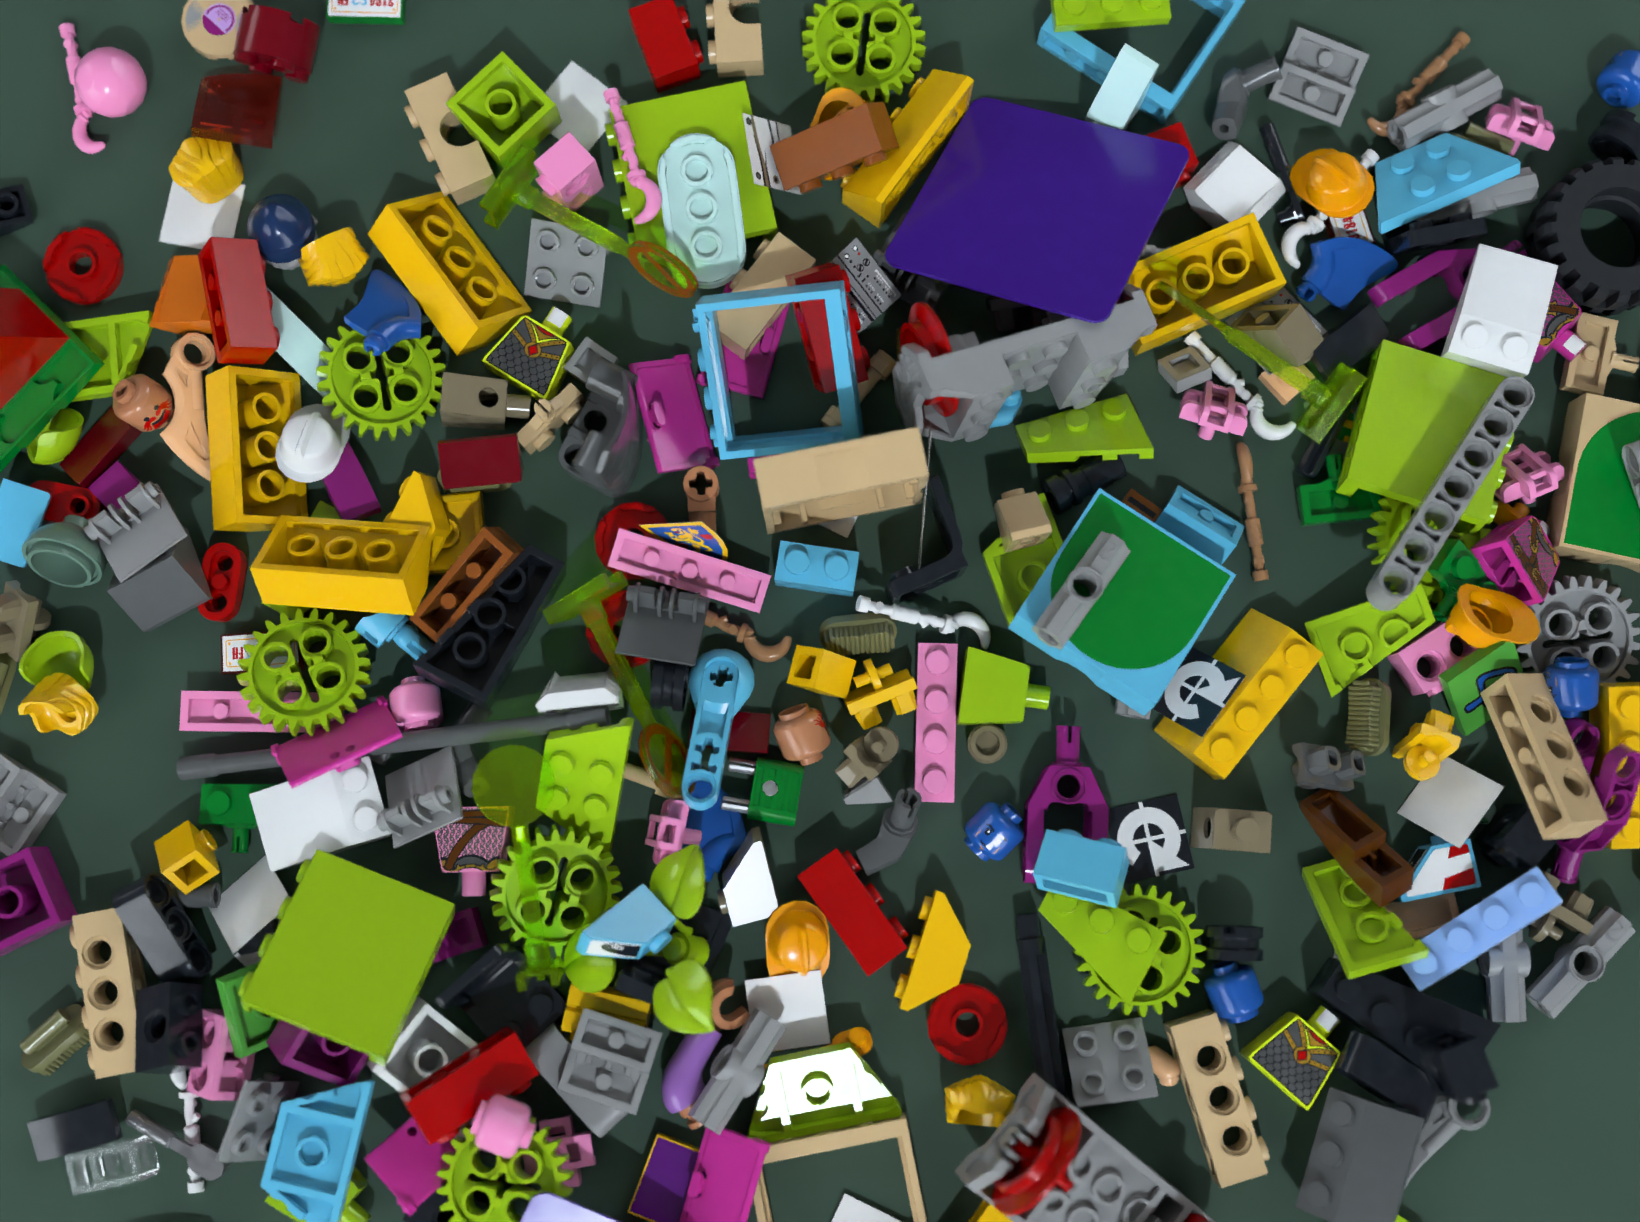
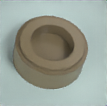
[967,724,1007,764]

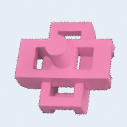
[1485,97,1555,156]
[1179,380,1248,440]
[1495,443,1565,504]
[644,799,702,865]
[523,1115,596,1188]

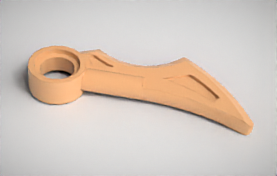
[160,332,216,482]

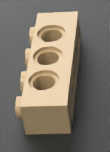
[1480,673,1608,840]
[69,908,147,1079]
[1163,1009,1270,1188]

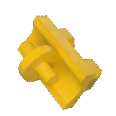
[843,658,918,730]
[1392,709,1461,781]

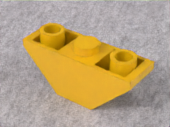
[383,471,451,566]
[894,889,971,1011]

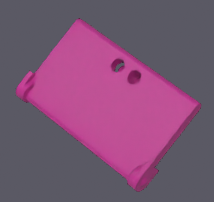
[696,281,790,399]
[628,354,720,474]
[270,695,403,789]
[363,1117,482,1216]
[679,1127,771,1222]

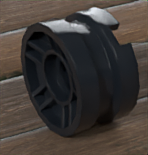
[1588,109,1640,164]
[650,660,690,712]
[1205,925,1264,961]

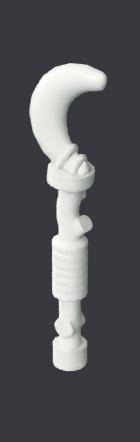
[1281,149,1380,269]
[1184,330,1296,440]
[856,595,991,649]
[170,1071,205,1194]

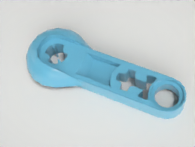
[682,648,755,810]

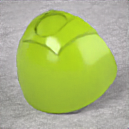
[26,407,84,465]
[19,631,94,691]

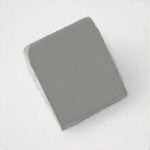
[843,775,893,805]

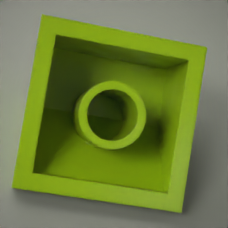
[446,51,562,173]

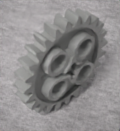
[1515,574,1640,683]

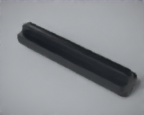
[1297,371,1365,479]

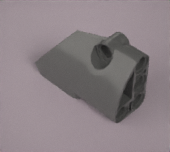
[558,357,643,498]

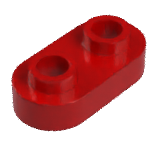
[29,480,106,523]
[197,543,247,622]

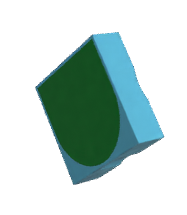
[1008,488,1236,716]

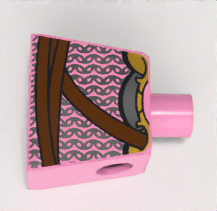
[435,806,515,896]

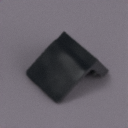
[1369,166,1488,256]
[885,474,968,606]
[614,903,732,1005]
[435,943,567,1048]

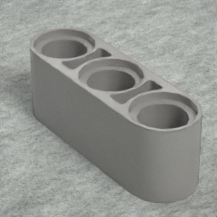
[525,1021,628,1138]

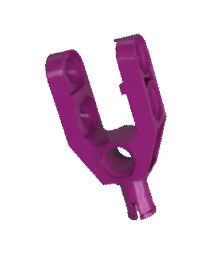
[1367,240,1528,351]
[1550,718,1640,884]
[1022,726,1109,884]

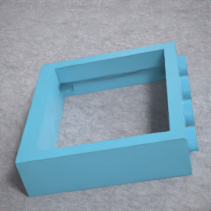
[1036,0,1245,125]
[692,280,864,460]

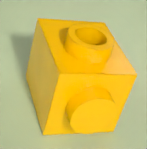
[787,645,856,699]
[154,820,220,895]

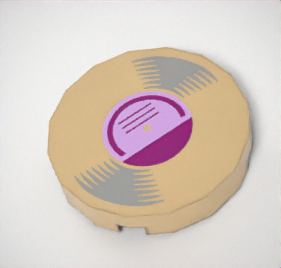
[181,0,255,61]

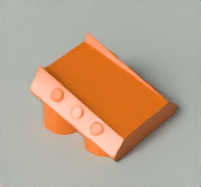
[149,255,212,335]

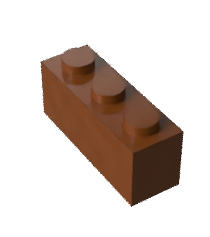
[769,102,899,194]
[409,527,524,642]

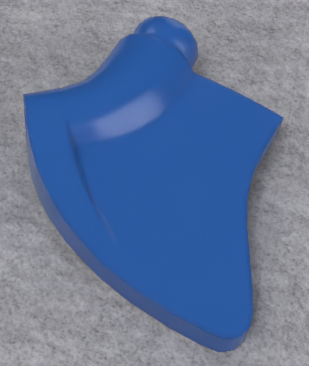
[1296,237,1398,311]
[344,269,421,356]
[682,781,747,882]

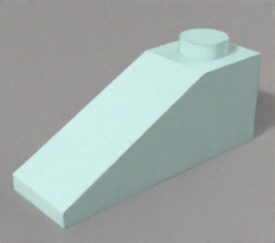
[1085,43,1159,131]

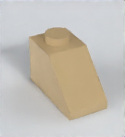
[993,488,1052,553]

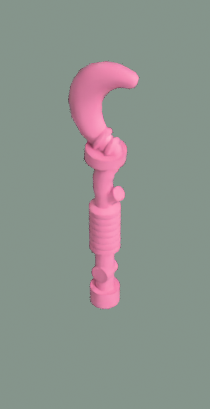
[59,23,106,154]
[603,88,662,224]

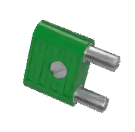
[721,757,804,827]

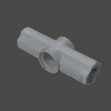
[1386,68,1503,151]
[1416,167,1539,223]
[1032,531,1131,650]
[1478,898,1531,1022]
[1525,906,1636,1019]
[688,1008,786,1135]

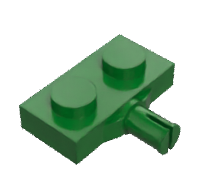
[1296,454,1382,526]
[1427,539,1498,622]
[199,784,278,854]

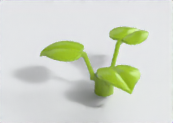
[563,844,714,1034]

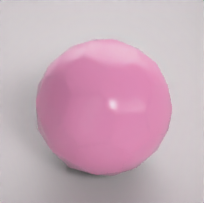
[74,47,147,118]

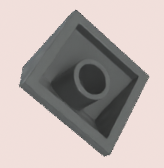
[107,527,213,633]

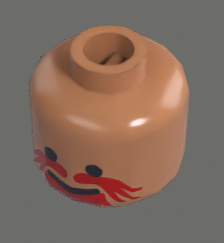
[112,374,175,432]
[773,703,831,766]

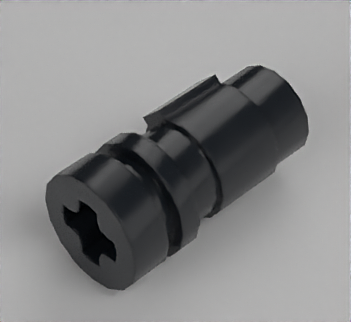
[1041,455,1127,515]

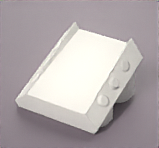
[1183,141,1287,229]
[535,666,624,715]

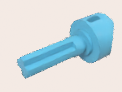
[354,613,434,661]

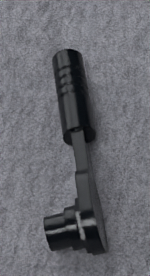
[1259,123,1305,228]

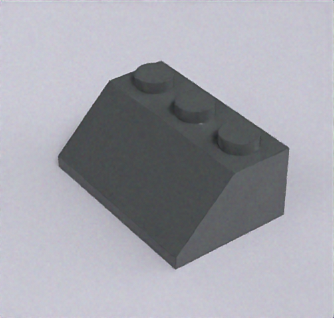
[1295,1087,1424,1222]

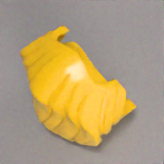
[168,131,244,204]
[299,227,370,287]
[18,672,99,736]
[944,1074,1016,1128]

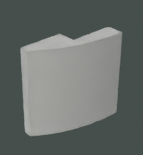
[1268,27,1369,127]
[0,751,67,856]
[557,1008,662,1115]

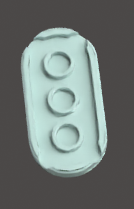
[657,133,746,289]

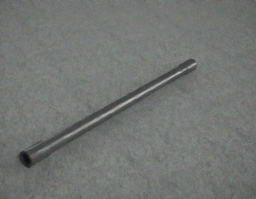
[176,705,611,781]

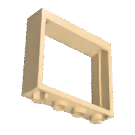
[753,1112,926,1222]

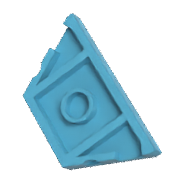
[1375,132,1521,234]
[260,1079,375,1222]

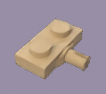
[1559,312,1639,396]
[517,383,586,455]

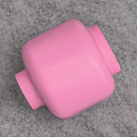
[389,676,444,732]
[470,1094,536,1158]

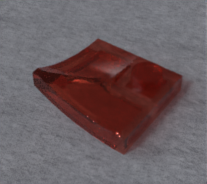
[191,73,281,149]

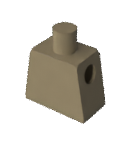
[440,372,531,430]
[1190,807,1272,853]

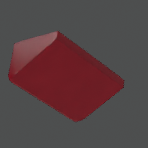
[59,407,142,489]
[437,433,524,489]
[688,709,771,754]

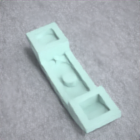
[266,286,335,407]

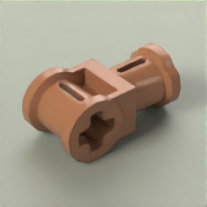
[683,466,720,534]

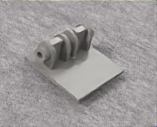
[524,218,611,308]
[83,481,188,583]
[376,746,463,848]
[1062,1017,1159,1108]
[215,1072,300,1163]

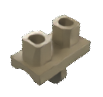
[0,580,52,662]
[834,726,899,788]
[1528,870,1594,942]

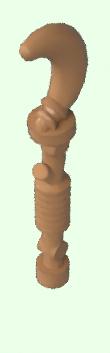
[1367,31,1470,137]
[1235,441,1269,582]
[705,609,792,663]

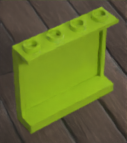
[604,80,778,266]
[1336,339,1514,535]
[238,849,455,1066]

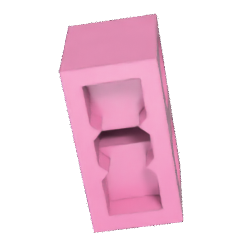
[533,132,604,216]
[1387,616,1478,697]
[186,1009,255,1101]

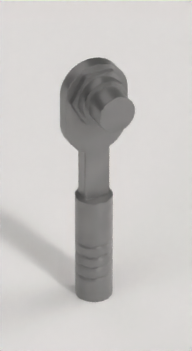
[125,1109,231,1180]

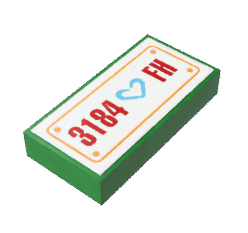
[326,0,406,25]

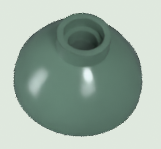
[22,515,106,588]

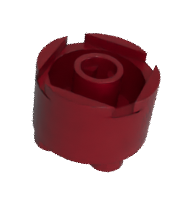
[233,5,321,84]

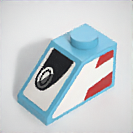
[1393,835,1481,902]
[575,883,677,960]

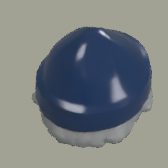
[247,194,318,270]

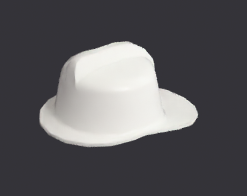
[275,404,351,483]

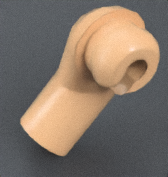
[1148,1046,1181,1087]

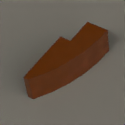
[1299,788,1414,908]

